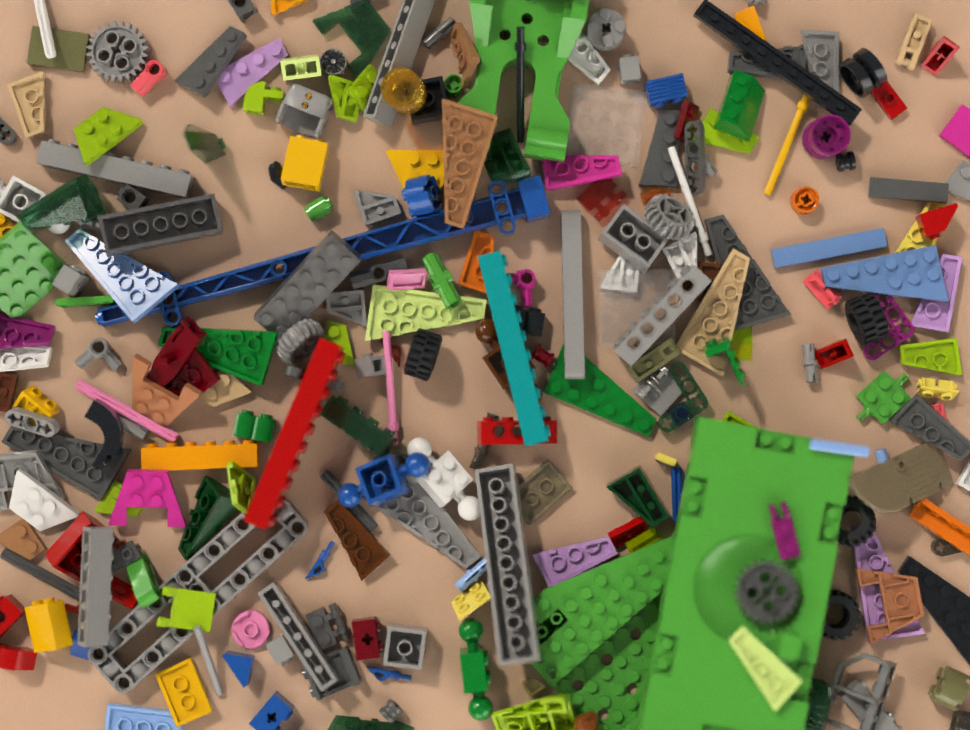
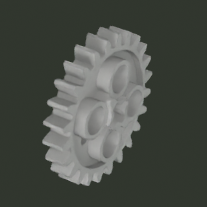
[86,20,150,83]

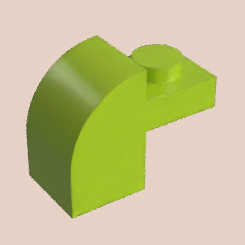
[243,81,286,116]

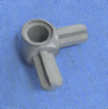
[75,338,122,371]

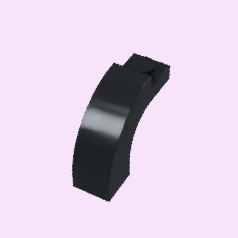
[84,398,124,470]

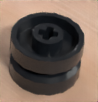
[839,48,887,98]

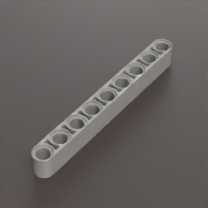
[561,210,585,379]

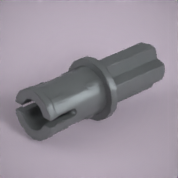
[422,17,455,50]

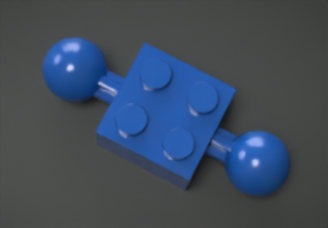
[337,452,430,508]

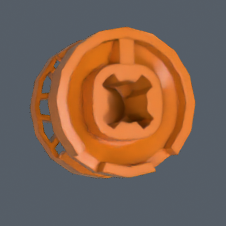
[790,186,819,215]

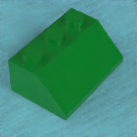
[713,70,765,141]

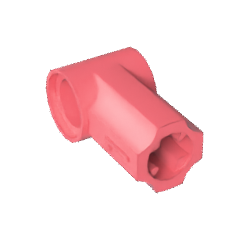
[130,60,167,97]

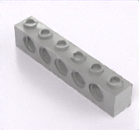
[613,264,711,366]

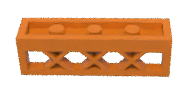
[908,498,970,557]

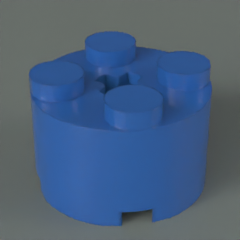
[402,174,442,217]

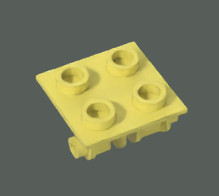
[451,580,491,621]

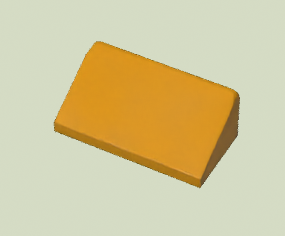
[734,6,766,41]

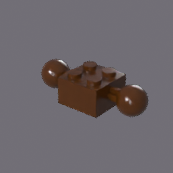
[475,319,543,403]

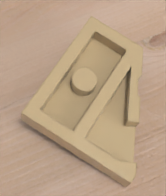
[200,370,252,407]

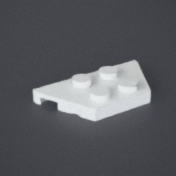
[9,468,80,531]

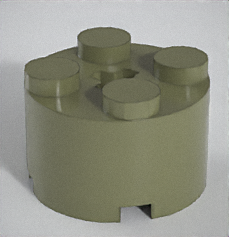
[928,666,970,712]

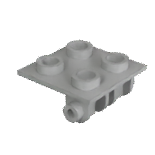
[632,366,686,416]

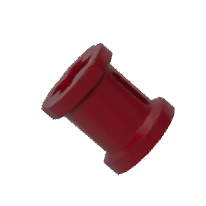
[531,344,555,368]

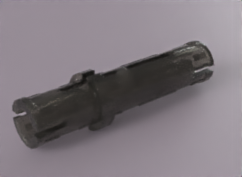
[469,413,499,469]

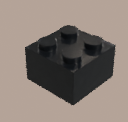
[405,76,447,125]

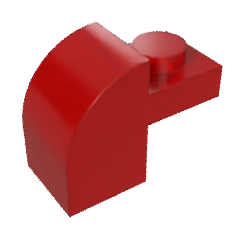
[0,643,37,671]

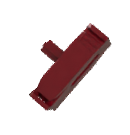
[146,316,208,390]

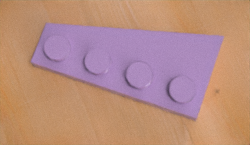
[216,38,289,108]
[911,254,962,333]
[532,536,618,587]

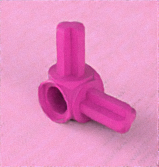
[506,269,535,307]

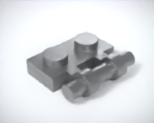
[305,603,350,650]

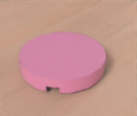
[232,610,270,649]

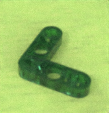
[657,362,708,432]

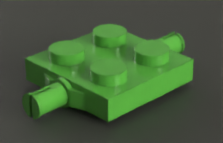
[855,370,911,425]

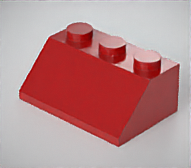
[45,511,118,582]

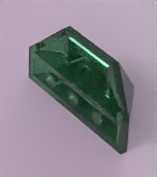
[484,128,531,184]

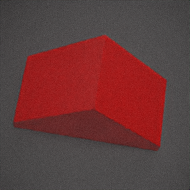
[921,36,960,76]
[815,338,854,369]

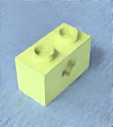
[280,54,322,81]

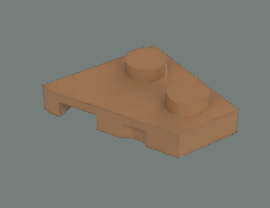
[0,518,47,560]

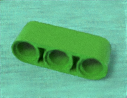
[126,552,162,608]

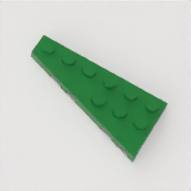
[158,326,279,386]
[543,343,656,437]

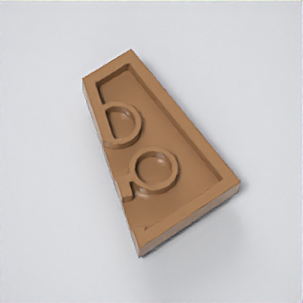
[450,22,480,89]

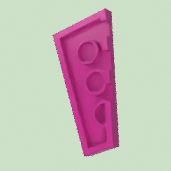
[541,154,622,192]

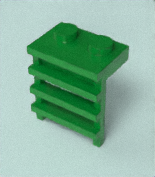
[702,336,745,386]

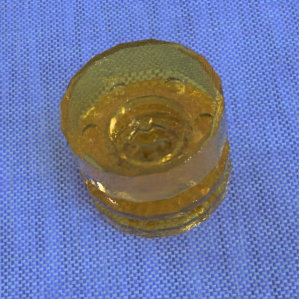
[381,67,427,114]

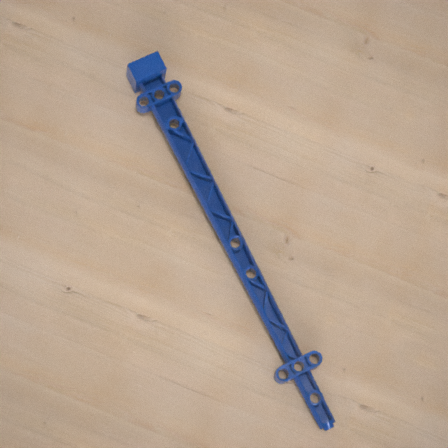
[95,175,550,327]

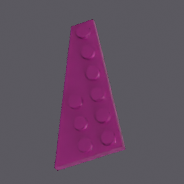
[0,314,56,349]

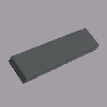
[868,177,949,204]

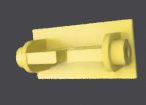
[915,377,959,401]

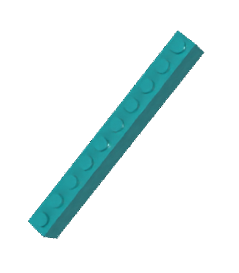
[478,251,551,447]

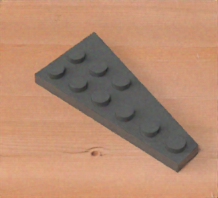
[704,214,792,330]
[2,426,131,500]

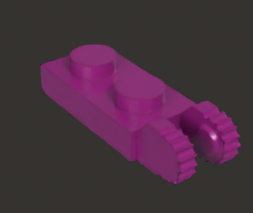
[768,501,801,560]

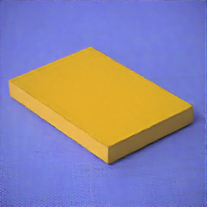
[155,657,213,728]

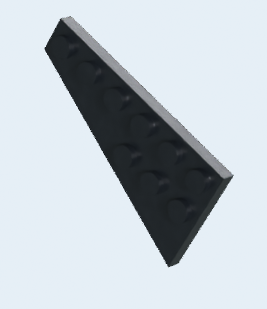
[897,556,970,666]

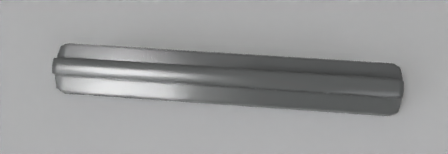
[320,470,378,532]

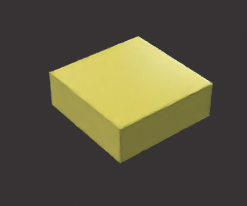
[655,452,677,466]

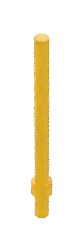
[764,94,810,196]

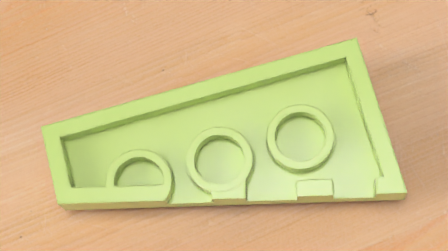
[728,625,802,711]

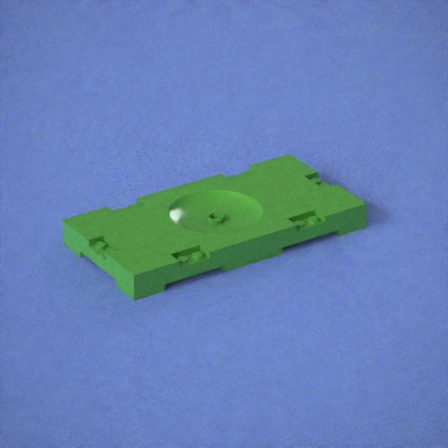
[637,417,855,730]

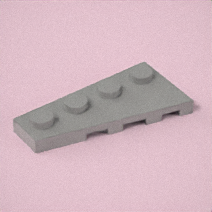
[800,29,839,108]

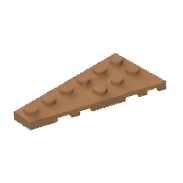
[442,98,498,229]

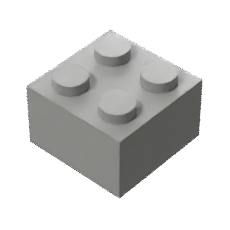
[383,623,427,670]

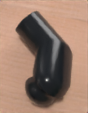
[268,161,287,190]

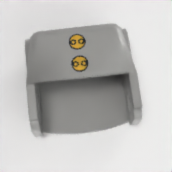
[276,84,333,139]

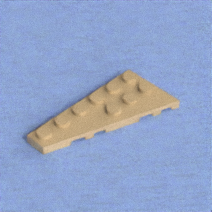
[675,249,750,377]

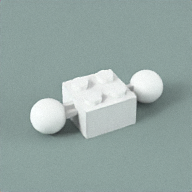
[0,176,71,234]
[407,437,480,521]

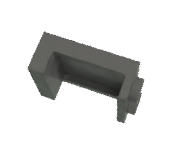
[302,645,362,701]

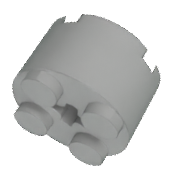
[586,8,626,52]

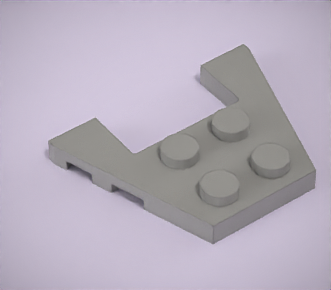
[0,450,67,511]

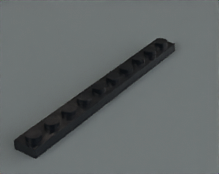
[693,0,862,126]

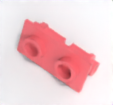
[802,269,842,310]

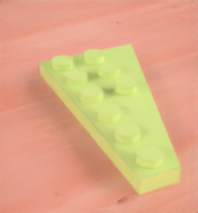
[365,284,487,342]

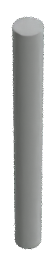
[193,625,224,696]

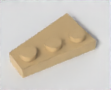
[7,71,46,139]

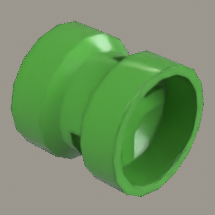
[444,74,463,97]

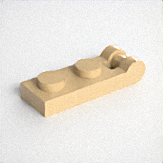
[894,13,933,71]

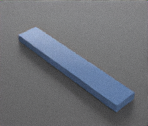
[771,228,888,269]

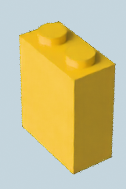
[281,135,329,192]
[24,597,73,653]

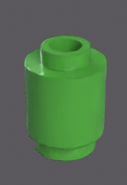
[304,195,333,222]

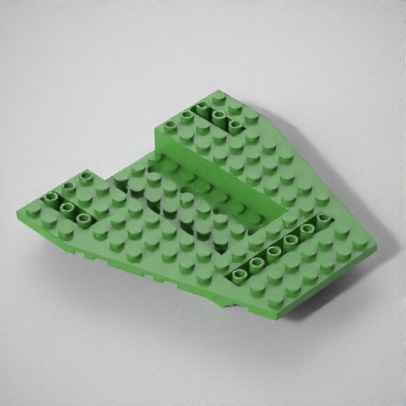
[531,536,749,730]

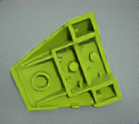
[491,694,576,730]

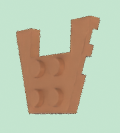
[132,354,202,428]
[855,568,925,644]

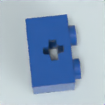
[249,691,294,730]

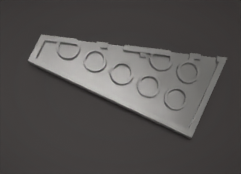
[365,475,481,568]

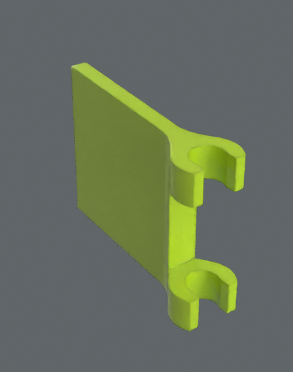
[157,585,216,632]

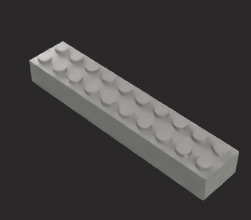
[475,464,542,666]

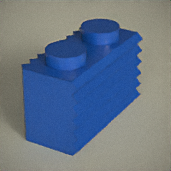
[644,73,688,108]

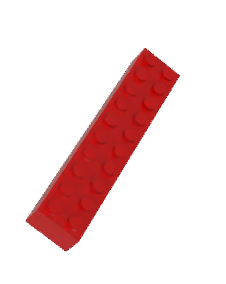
[243,338,346,530]

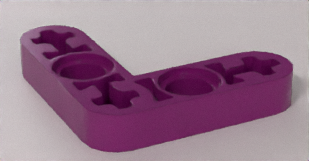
[863,293,914,360]

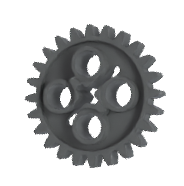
[733,558,800,624]

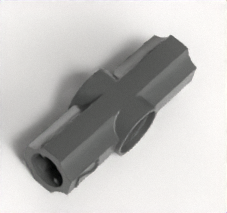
[350,258,408,290]

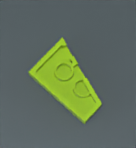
[691,108,759,154]
[898,338,962,376]

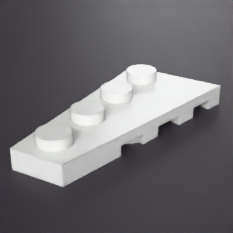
[0,346,53,372]

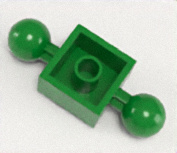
[459,618,493,721]

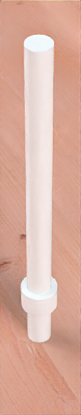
[667,146,713,257]

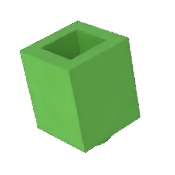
[774,630,802,663]

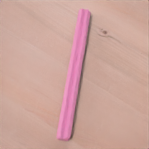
[75,380,179,443]

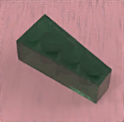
[321,395,398,457]

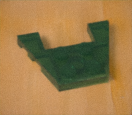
[312,0,392,78]

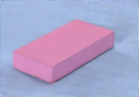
[387,269,427,290]

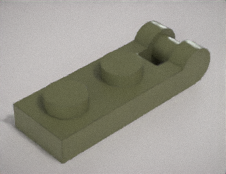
[627,336,682,382]

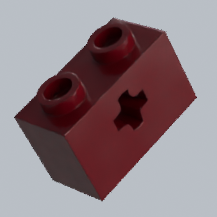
[352,616,384,661]

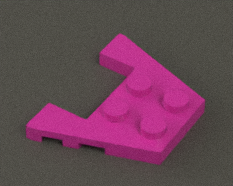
[109,469,186,527]

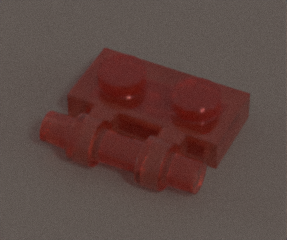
[577,178,627,221]

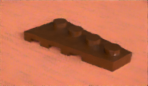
[324,499,391,581]

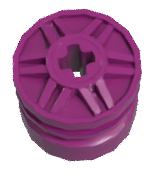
[802,114,851,159]

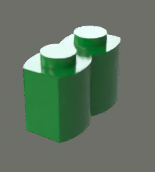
[232,410,276,443]

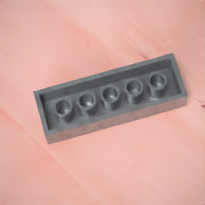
[98,194,223,257]
[254,230,361,340]

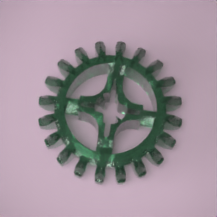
[804,678,832,730]

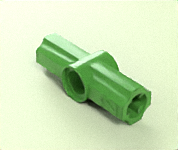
[422,252,461,310]

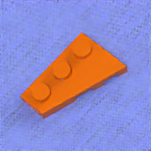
[458,230,494,294]

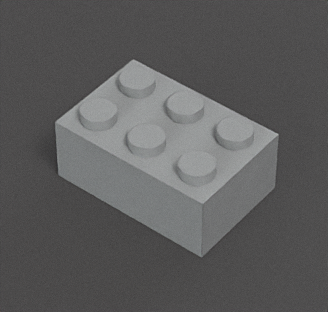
[598,204,670,273]

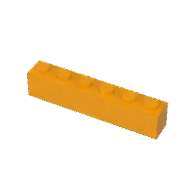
[141,440,260,470]

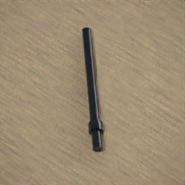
[515,26,526,143]

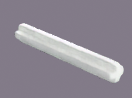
[34,0,57,59]

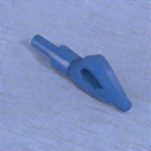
[305,541,335,579]
[367,666,412,681]

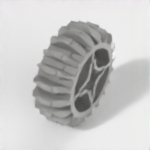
[644,193,695,241]
[275,318,325,365]

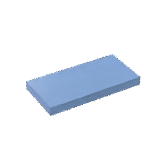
[104,703,184,730]

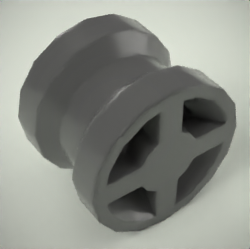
[379,699,403,724]

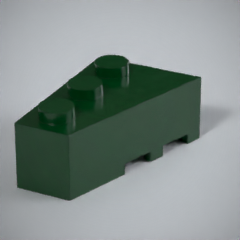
[606,465,670,527]

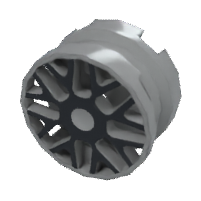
[320,48,348,76]

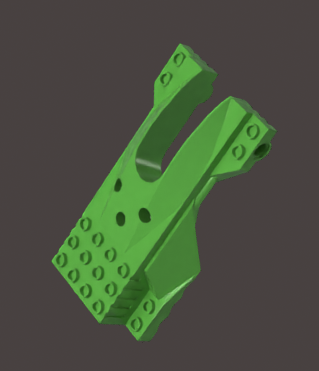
[458,0,589,162]

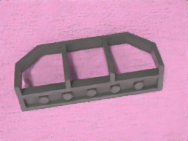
[817,653,897,730]

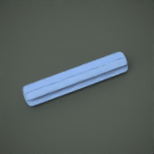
[809,439,870,457]

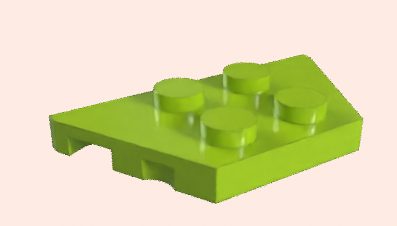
[73,107,143,167]

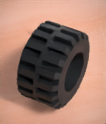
[845,292,888,346]
[404,328,442,381]
[837,495,877,547]
[821,589,861,640]

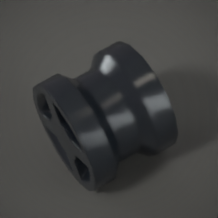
[835,151,856,172]

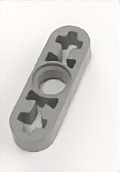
[5,407,60,437]

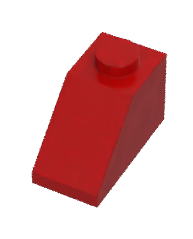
[915,203,958,240]

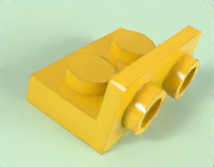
[12,385,61,427]

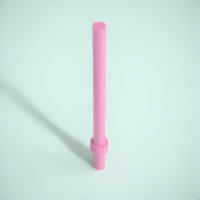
[382,331,399,446]

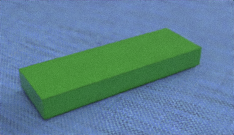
[56,295,116,308]

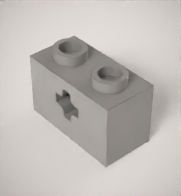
[52,264,90,297]

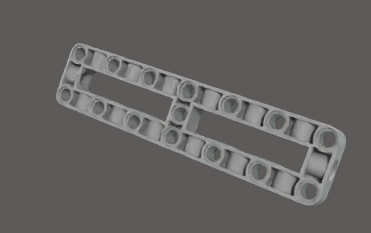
[88,495,309,694]

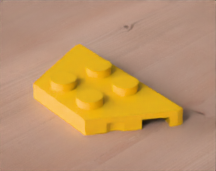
[386,150,444,189]

